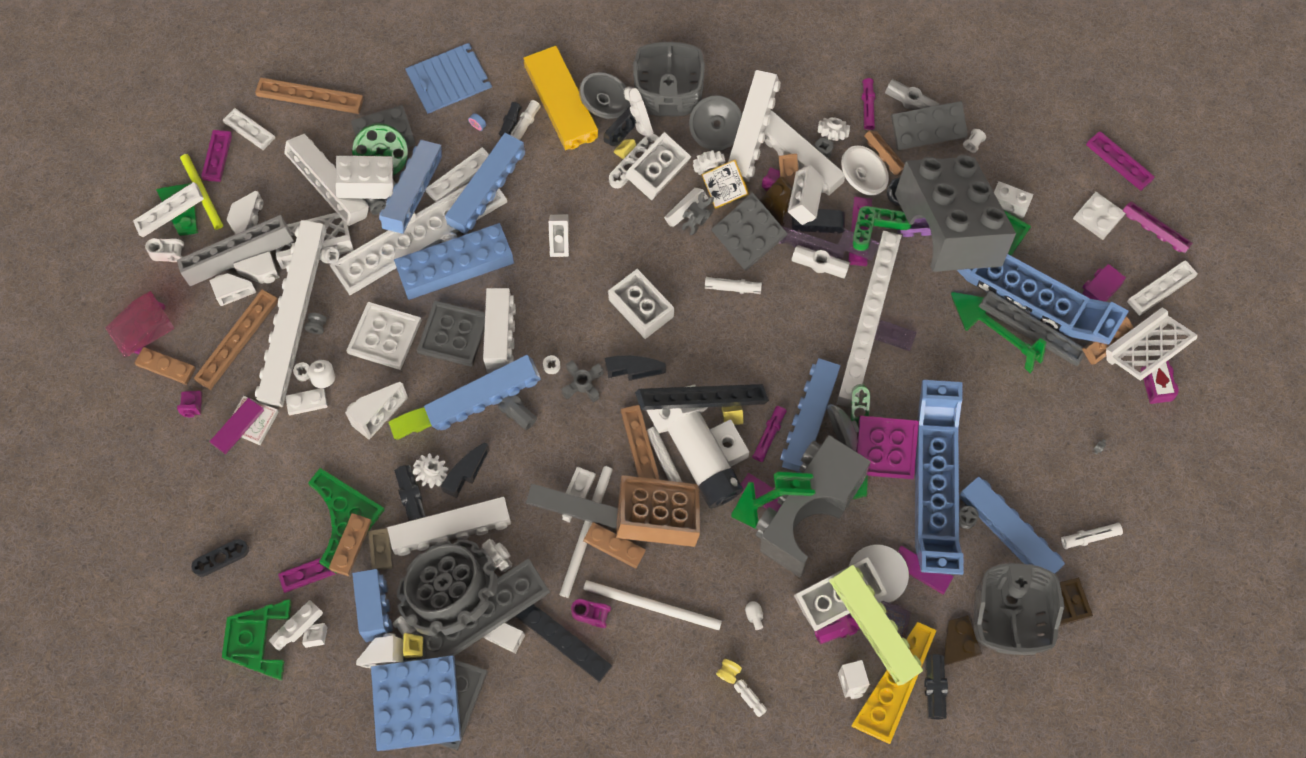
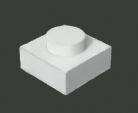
[302,623,328,647]

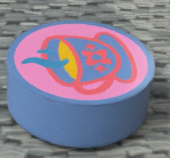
[468,113,486,131]

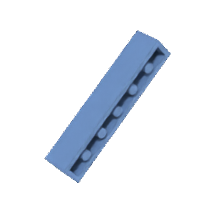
[445,133,525,234]
[379,140,442,234]
[424,355,541,430]
[780,358,840,473]
[959,477,1065,578]

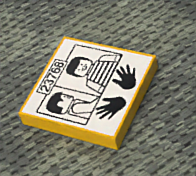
[702,160,749,208]

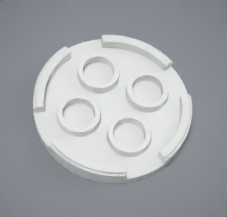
[849,545,909,605]

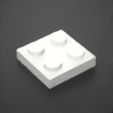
[1073,192,1126,240]

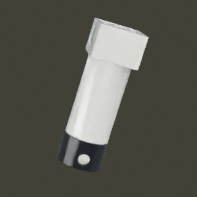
[647,385,744,509]

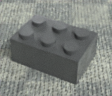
[351,105,415,155]

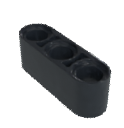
[791,209,845,234]

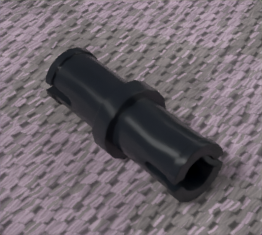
[499,102,522,137]

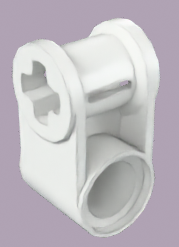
[145,238,184,262]

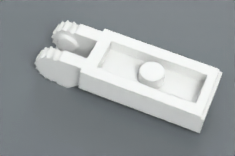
[624,87,654,136]

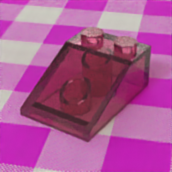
[105,291,175,358]

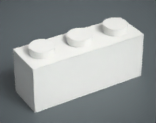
[788,165,824,225]

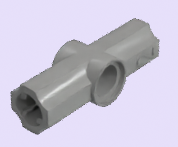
[885,79,939,110]

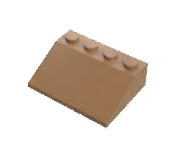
[616,475,700,547]

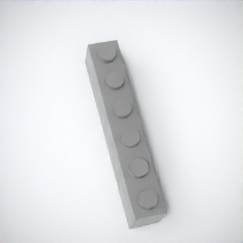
[177,215,293,286]

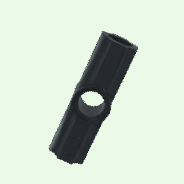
[394,465,426,521]
[924,654,948,720]

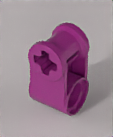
[571,599,611,628]

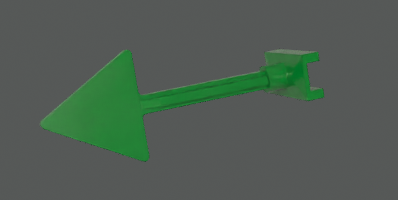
[951,292,1047,373]
[731,472,816,529]

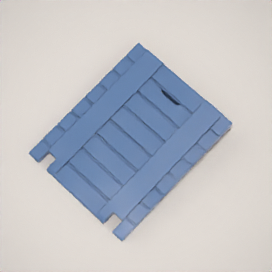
[405,43,492,114]

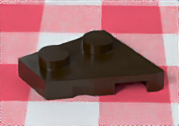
[944,615,982,666]

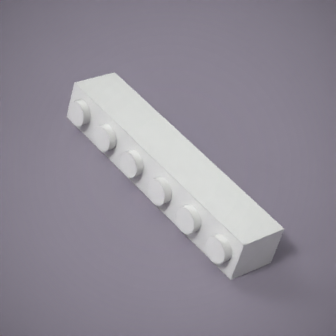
[728,70,781,182]
[764,110,845,196]
[285,134,369,226]
[387,497,511,556]

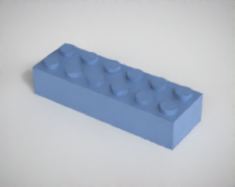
[394,223,514,300]

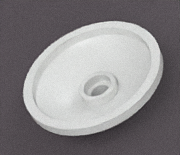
[841,146,889,195]

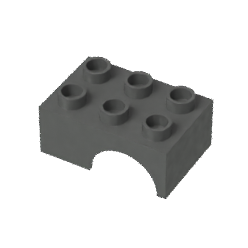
[895,155,1016,272]
[756,435,871,578]

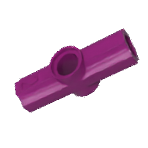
[814,613,861,645]

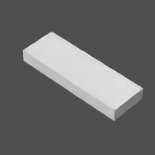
[223,108,275,150]

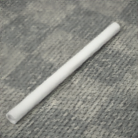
[559,466,613,598]
[584,580,722,630]

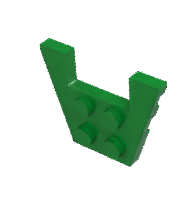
[222,600,292,680]

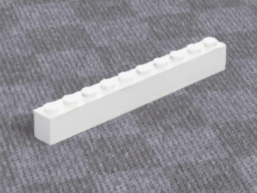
[255,220,326,407]
[837,231,902,408]

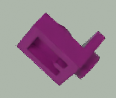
[762,167,781,191]
[177,391,202,418]

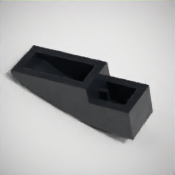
[605,355,666,381]
[441,443,489,498]

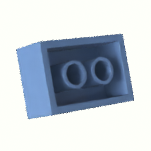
[352,569,393,642]

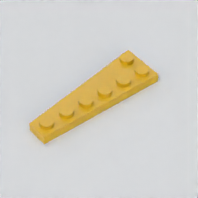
[851,622,937,744]

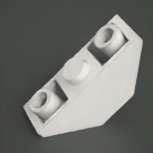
[227,191,263,234]

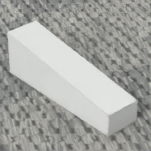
[664,188,708,227]

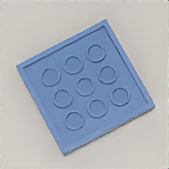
[371,656,461,751]

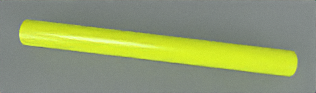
[180,154,223,230]

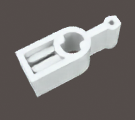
[484,623,525,654]

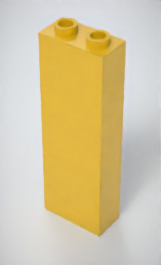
[524,46,598,150]

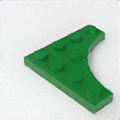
[308,468,384,574]

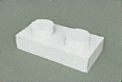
[286,388,328,415]

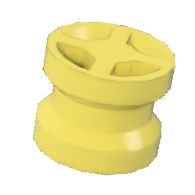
[716,659,742,684]

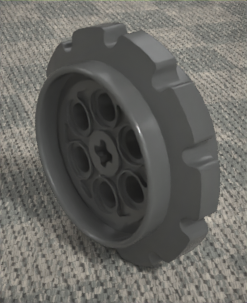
[397,540,498,636]

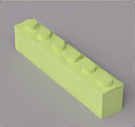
[829,565,923,686]

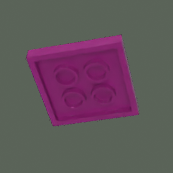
[856,416,919,480]

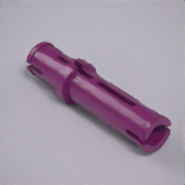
[861,78,876,130]
[752,406,787,462]

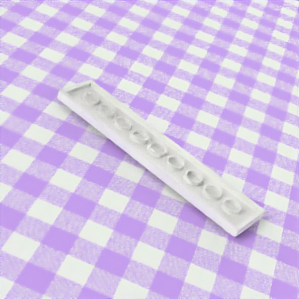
[330,184,507,295]

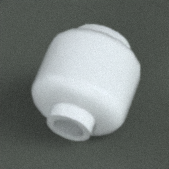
[308,360,335,388]

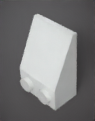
[345,382,408,439]

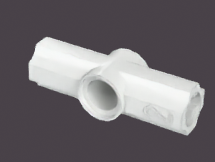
[792,245,850,279]

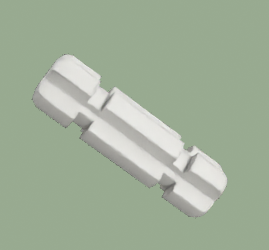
[734,679,767,717]

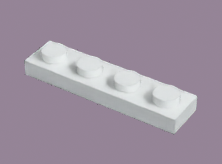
[426,147,489,202]
[133,182,204,237]
[1127,260,1198,316]

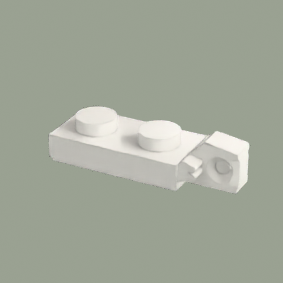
[562,467,596,522]
[269,600,323,651]

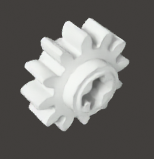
[818,117,850,141]
[693,150,726,175]
[412,453,448,488]
[482,539,512,572]

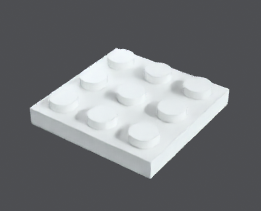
[346,302,422,370]

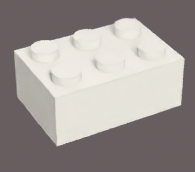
[625,132,691,200]
[336,156,393,199]
[608,269,674,339]

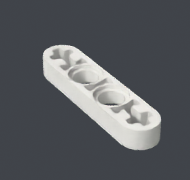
[609,134,659,188]

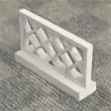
[276,212,354,269]
[1106,308,1197,381]

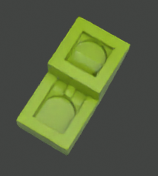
[388,407,432,440]

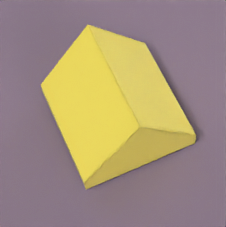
[614,139,636,159]
[722,406,743,425]
[403,633,423,659]

